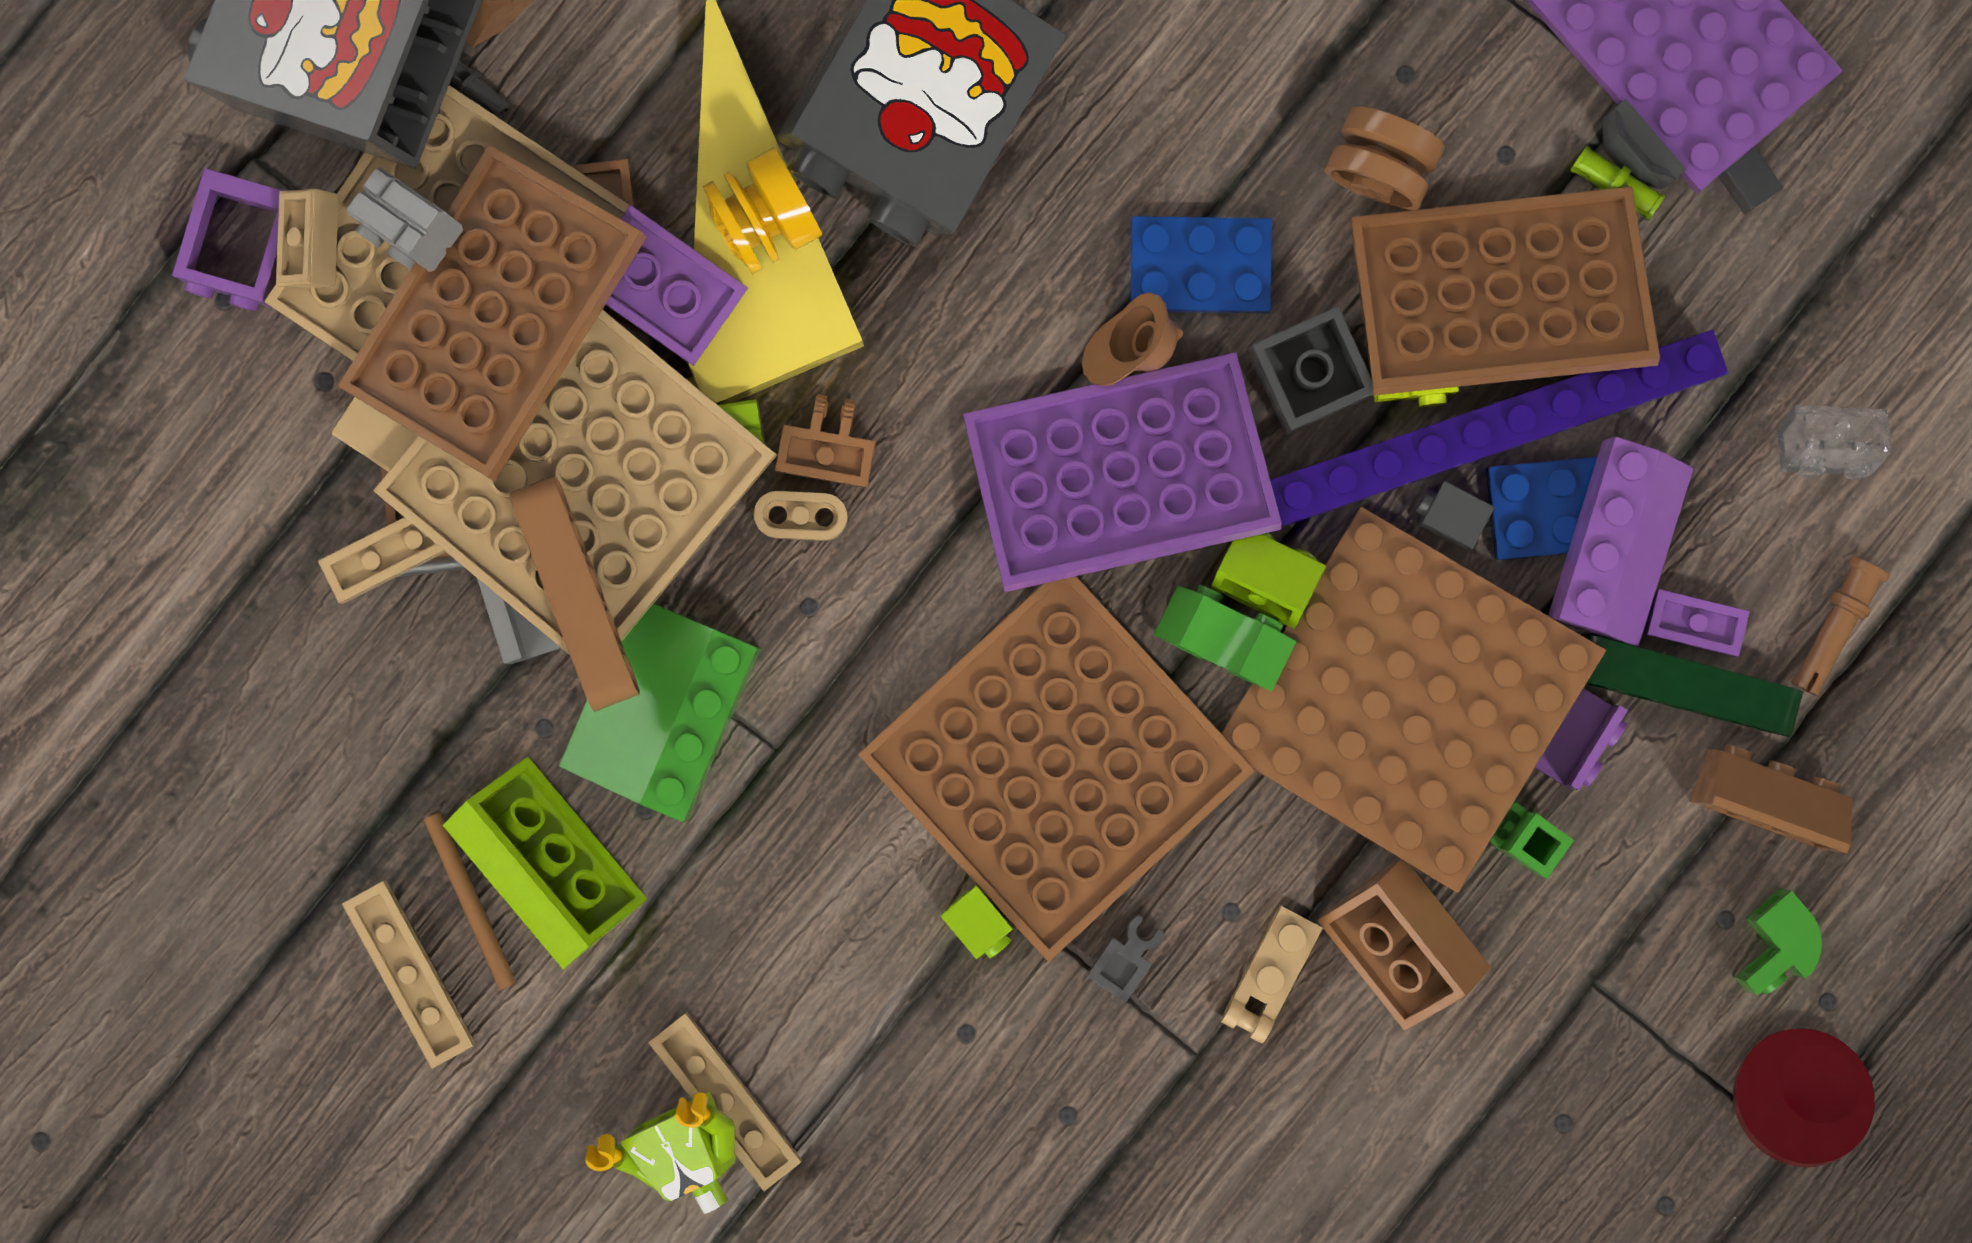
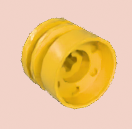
[703,147,823,275]

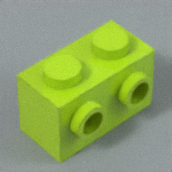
[1211,533,1326,629]

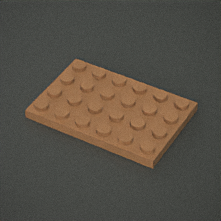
[338,145,647,482]
[1351,186,1660,396]

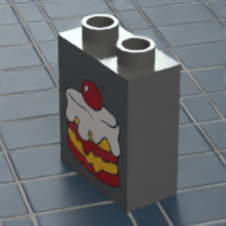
[184,0,482,169]
[776,0,1066,247]

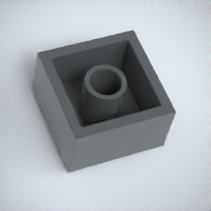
[1247,306,1374,436]

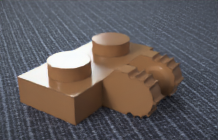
[775,394,876,488]

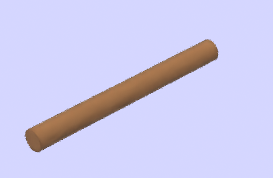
[423,812,517,990]

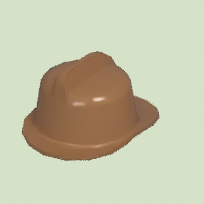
[1082,292,1184,386]

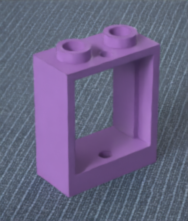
[172,168,282,312]

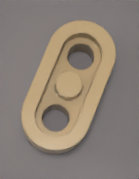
[754,491,848,541]

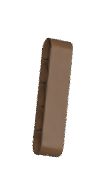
[510,475,640,712]

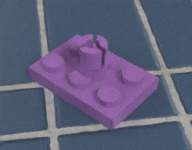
[605,205,748,366]

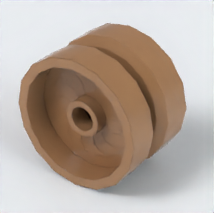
[1324,106,1445,210]

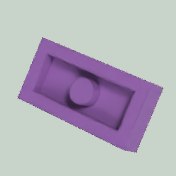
[1644,589,1750,657]

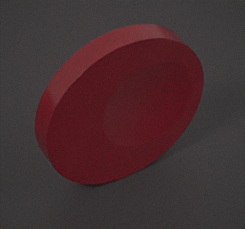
[1733,1028,1875,1167]

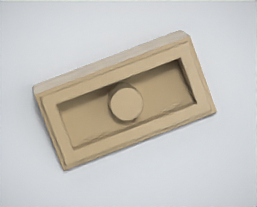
[276,189,339,288]
[332,397,418,472]

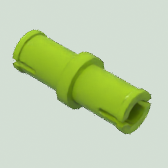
[1570,146,1665,221]

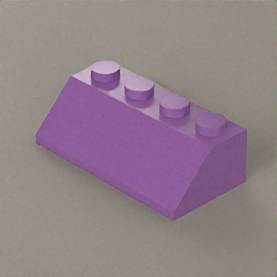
[1548,437,1694,647]

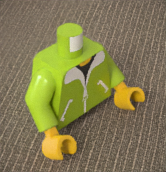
[586,1091,735,1214]

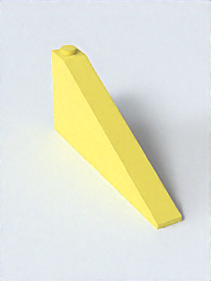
[687,0,864,405]

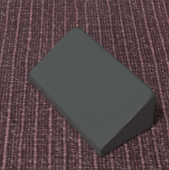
[1719,146,1783,215]

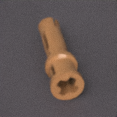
[1791,556,1890,697]

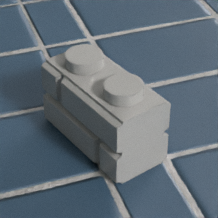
[347,167,463,272]

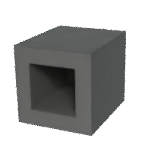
[1415,481,1495,551]

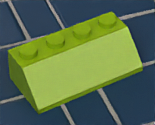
[442,757,648,970]

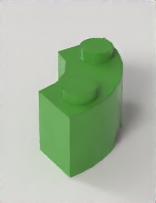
[1153,584,1297,692]

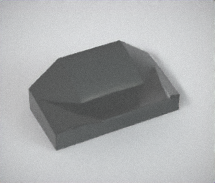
[1602,99,1687,190]

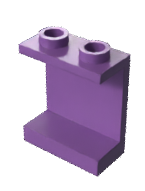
[1535,688,1628,790]

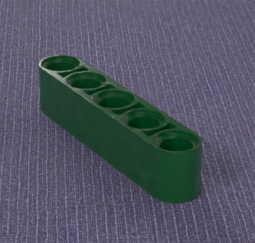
[1581,633,1803,737]

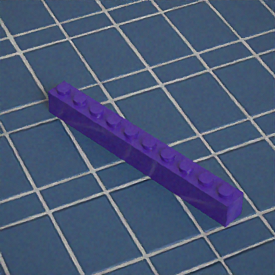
[1270,329,1729,528]

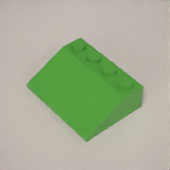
[559,604,761,822]

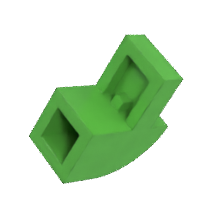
[1490,801,1574,879]
[1734,888,1822,995]

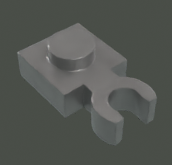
[1086,914,1163,1003]

